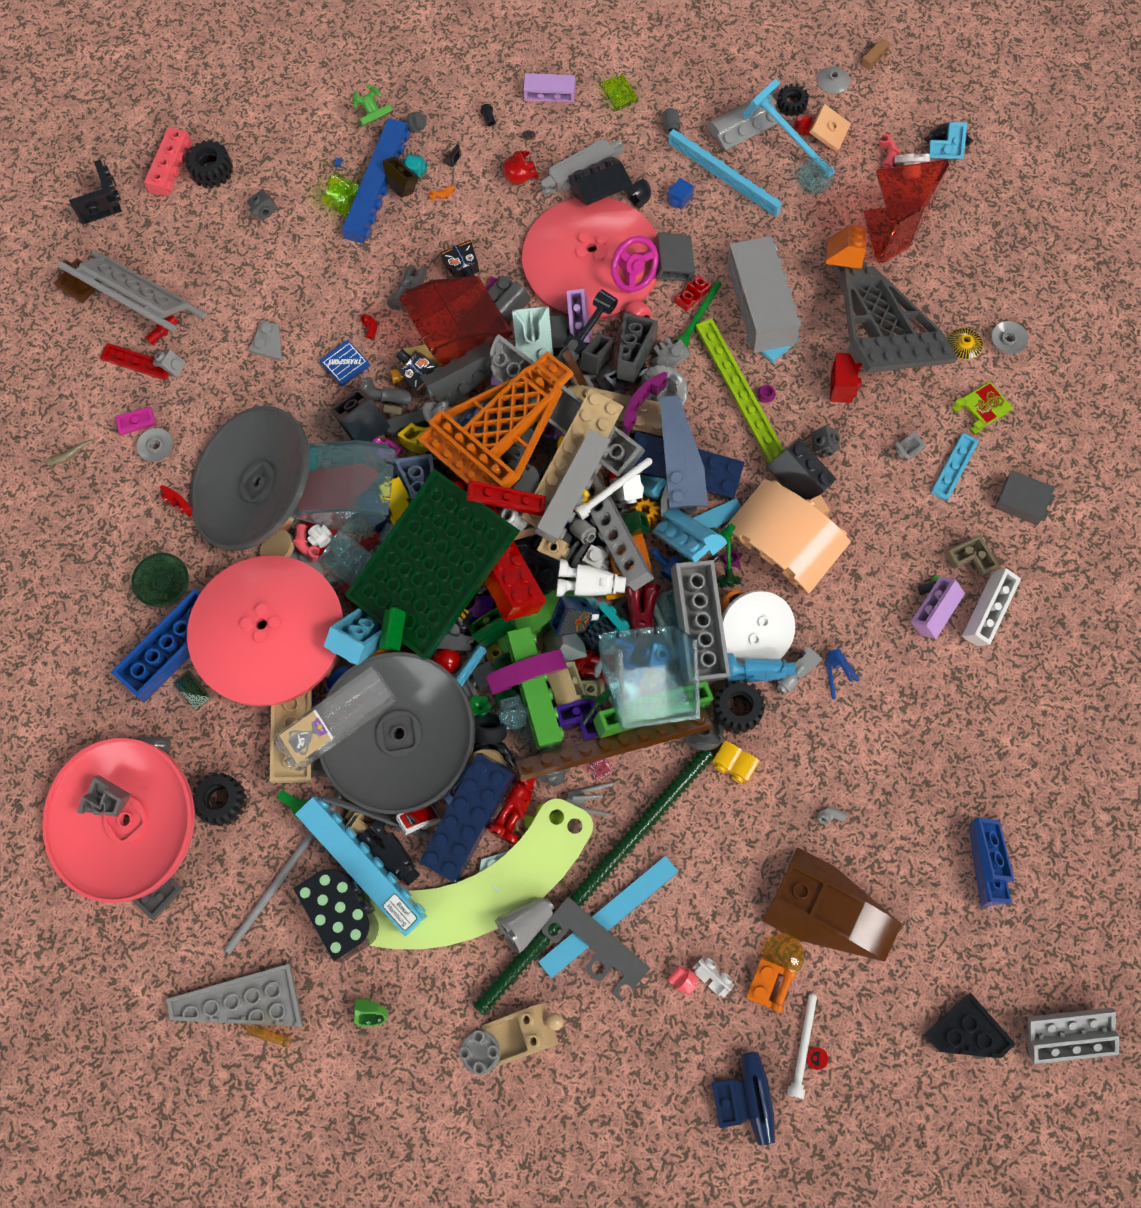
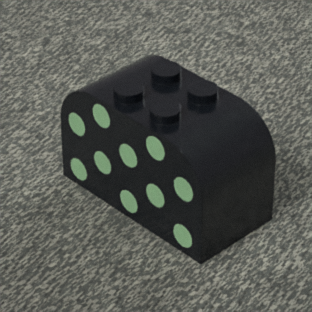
[293,869,379,962]

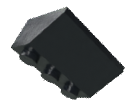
[568,157,633,206]
[766,438,837,500]

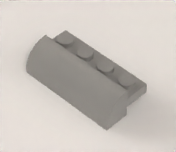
[706,95,778,152]
[1025,1007,1119,1064]

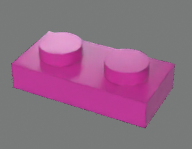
[115,406,156,436]

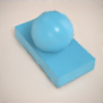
[640,474,667,501]

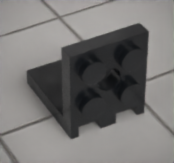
[69,159,122,225]

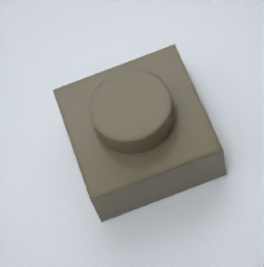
[383,404,406,417]

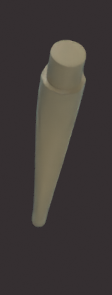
[46,439,95,466]

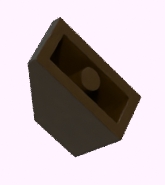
[382,157,419,198]

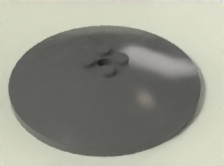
[190,406,310,551]
[318,652,475,814]

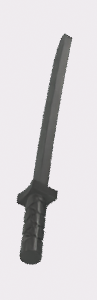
[321,796,430,840]

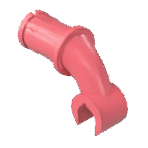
[879,134,900,170]
[292,524,320,562]

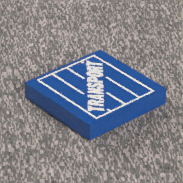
[320,340,370,387]

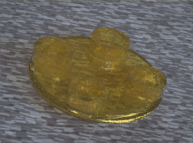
[762,934,804,977]

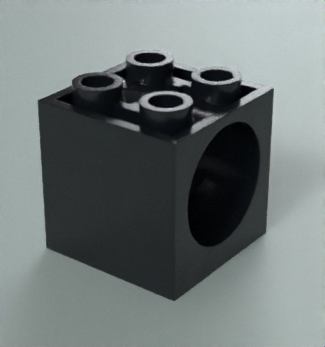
[330,388,391,449]

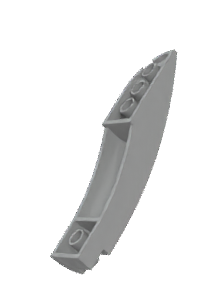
[490,334,645,478]

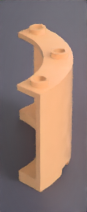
[725,479,851,593]

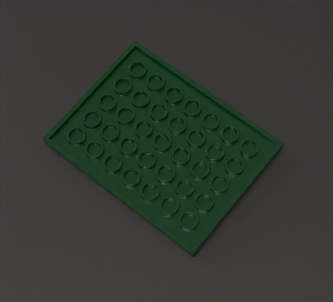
[345,469,520,660]

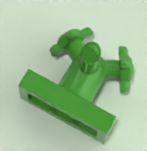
[352,85,393,127]

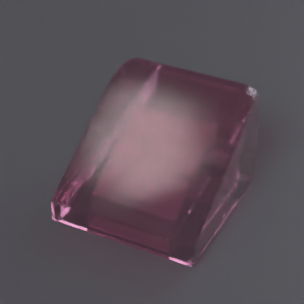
[586,758,614,782]

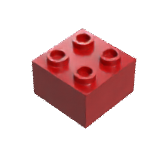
[830,352,862,403]

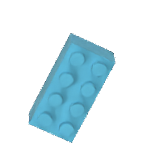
[324,608,382,665]

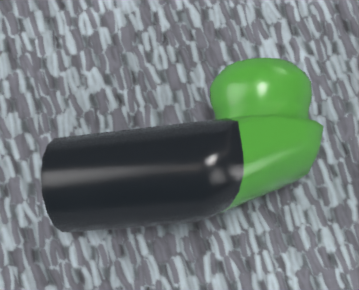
[917,575,940,595]

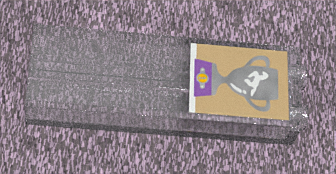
[273,666,398,771]

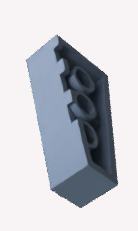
[394,454,434,501]

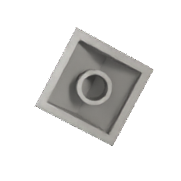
[543,627,587,662]

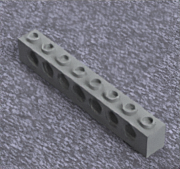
[588,472,654,591]

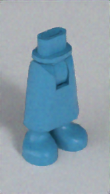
[727,653,795,683]

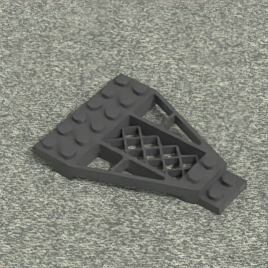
[831,261,958,373]

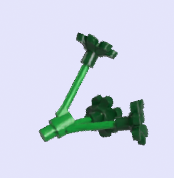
[683,523,741,587]

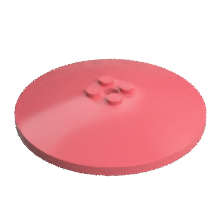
[522,197,658,320]
[187,555,344,707]
[42,738,195,903]

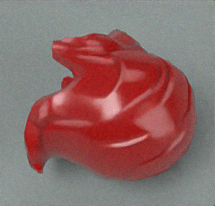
[503,150,539,184]

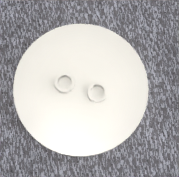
[722,590,795,664]

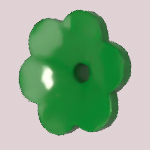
[470,695,491,717]

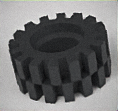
[777,84,809,117]

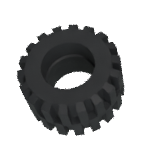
[185,140,233,189]
[714,680,765,734]
[192,772,247,826]

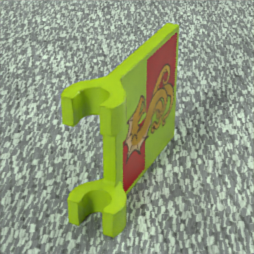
[951,382,1014,435]

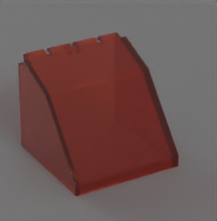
[864,159,949,263]
[399,276,514,366]

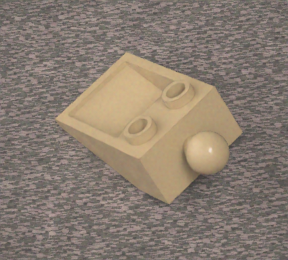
[481,1003,564,1067]

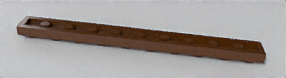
[515,710,712,781]

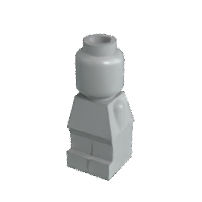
[776,646,822,694]

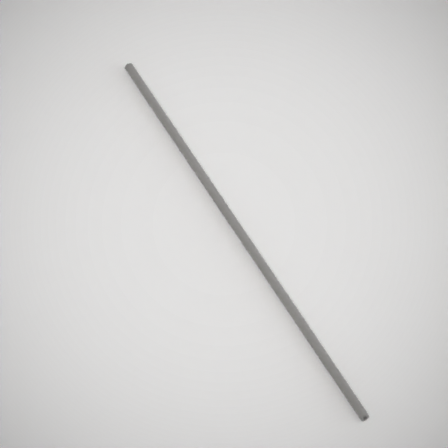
[224,791,344,954]

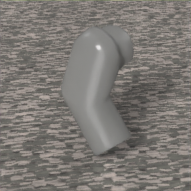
[817,807,847,824]

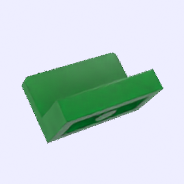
[379,607,406,651]

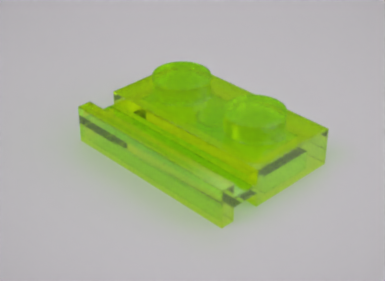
[601,73,638,111]

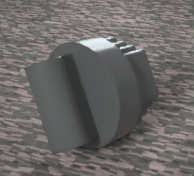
[406,112,427,132]

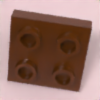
[54,258,101,304]

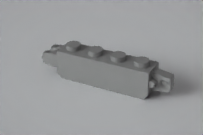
[541,139,625,196]

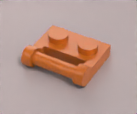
[746,957,797,1013]

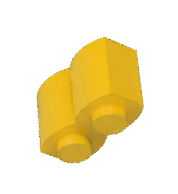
[712,740,760,784]

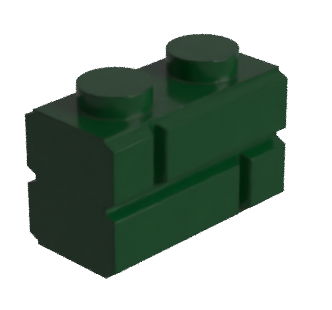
[469,607,517,648]

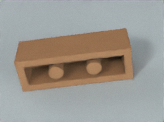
[861,39,890,70]

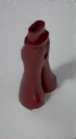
[625,583,661,649]

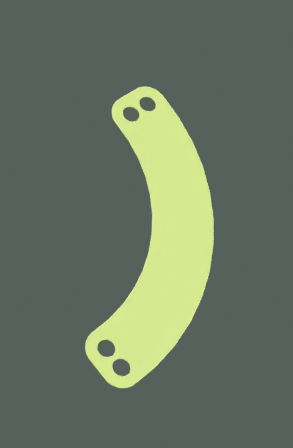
[356,799,593,949]

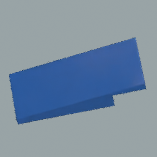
[969,817,1015,907]

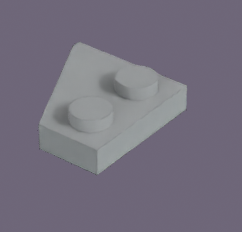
[249,320,283,361]

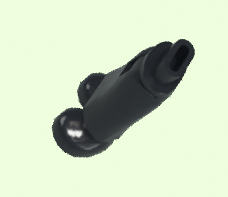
[357,820,420,886]

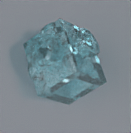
[498,696,529,730]

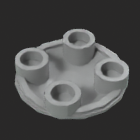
[459,1030,501,1075]

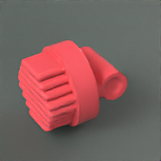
[668,965,699,995]

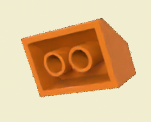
[826,225,866,269]

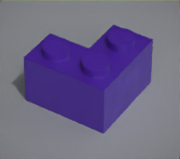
[556,699,599,742]

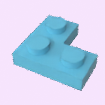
[928,122,967,159]

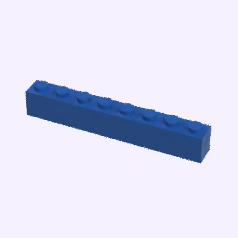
[342,118,410,244]

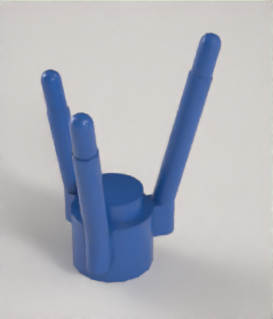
[825,649,859,700]

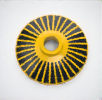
[947,328,983,360]

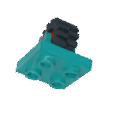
[582,601,630,652]

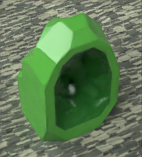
[354,999,388,1027]

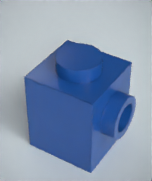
[667,178,694,210]

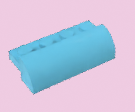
[652,509,727,563]

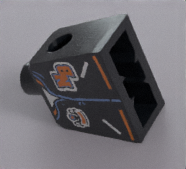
[440,240,479,284]
[395,348,440,393]

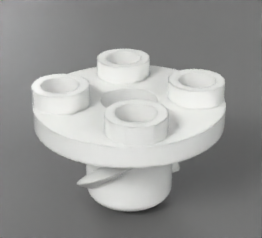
[894,154,930,181]

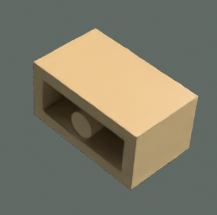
[547,662,586,706]

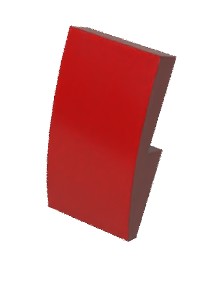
[673,275,712,312]
[160,485,193,517]

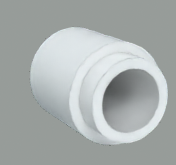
[501,508,527,531]

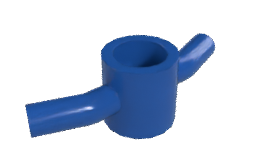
[650,548,684,582]

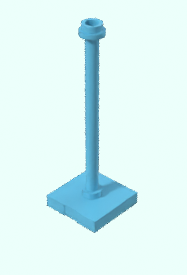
[742,78,836,179]

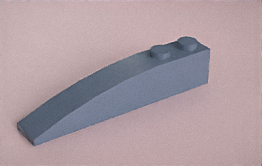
[660,395,708,509]

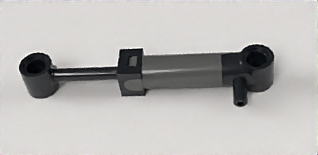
[557,289,618,364]

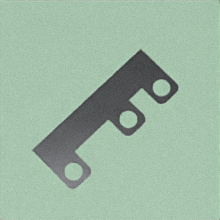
[542,897,651,1002]

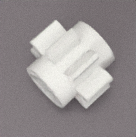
[307,524,332,548]

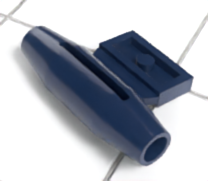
[711,1052,775,1145]

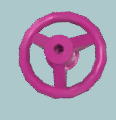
[611,235,659,293]

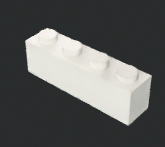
[962,568,1021,646]

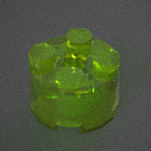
[321,174,359,216]

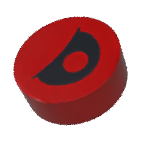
[806,1047,828,1070]

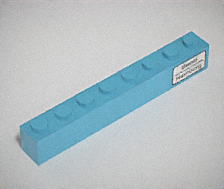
[295,796,427,936]

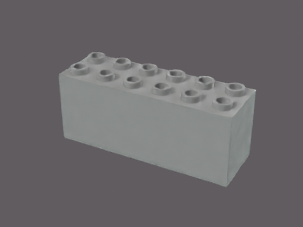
[727,236,801,353]

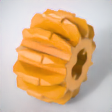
[629,497,661,528]

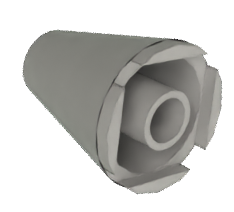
[495,898,554,953]

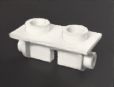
[692,956,734,998]

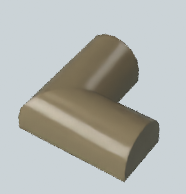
[946,535,1000,577]

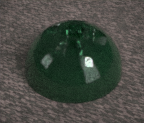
[131,553,189,608]

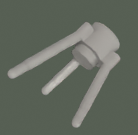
[568,782,614,817]

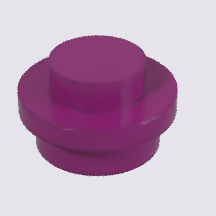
[757,385,776,403]

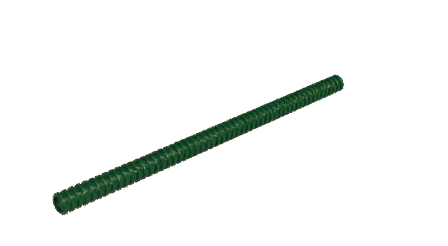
[472,750,714,1016]

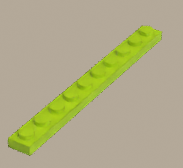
[695,318,784,463]

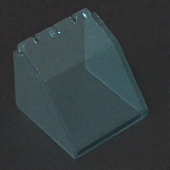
[290,440,396,535]
[598,625,700,729]

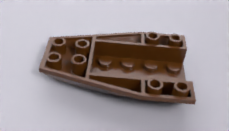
[762,847,902,962]

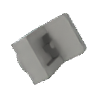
[153,349,186,377]
[895,432,927,460]

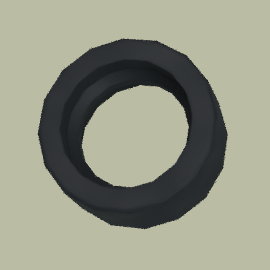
[474,713,507,744]

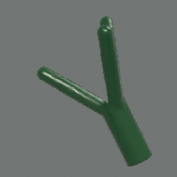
[581,689,612,725]

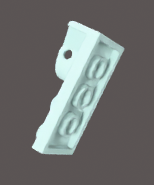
[512,306,553,362]

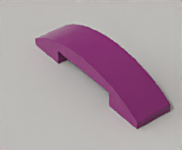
[623,372,668,435]
[486,649,568,695]

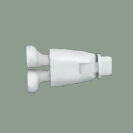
[556,559,626,597]

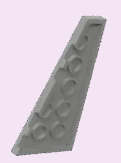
[166,964,304,1027]

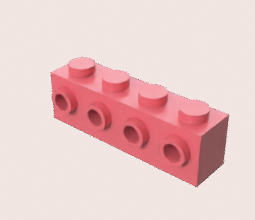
[144,127,192,196]

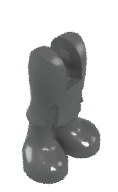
[387,264,427,315]
[360,377,414,406]

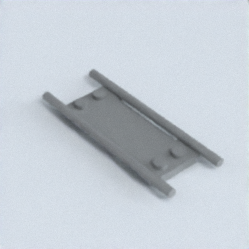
[58,251,207,333]

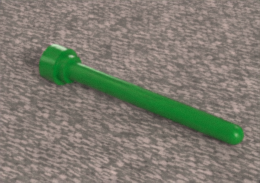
[674,280,722,347]

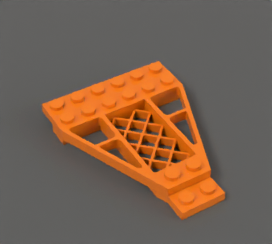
[417,351,574,506]

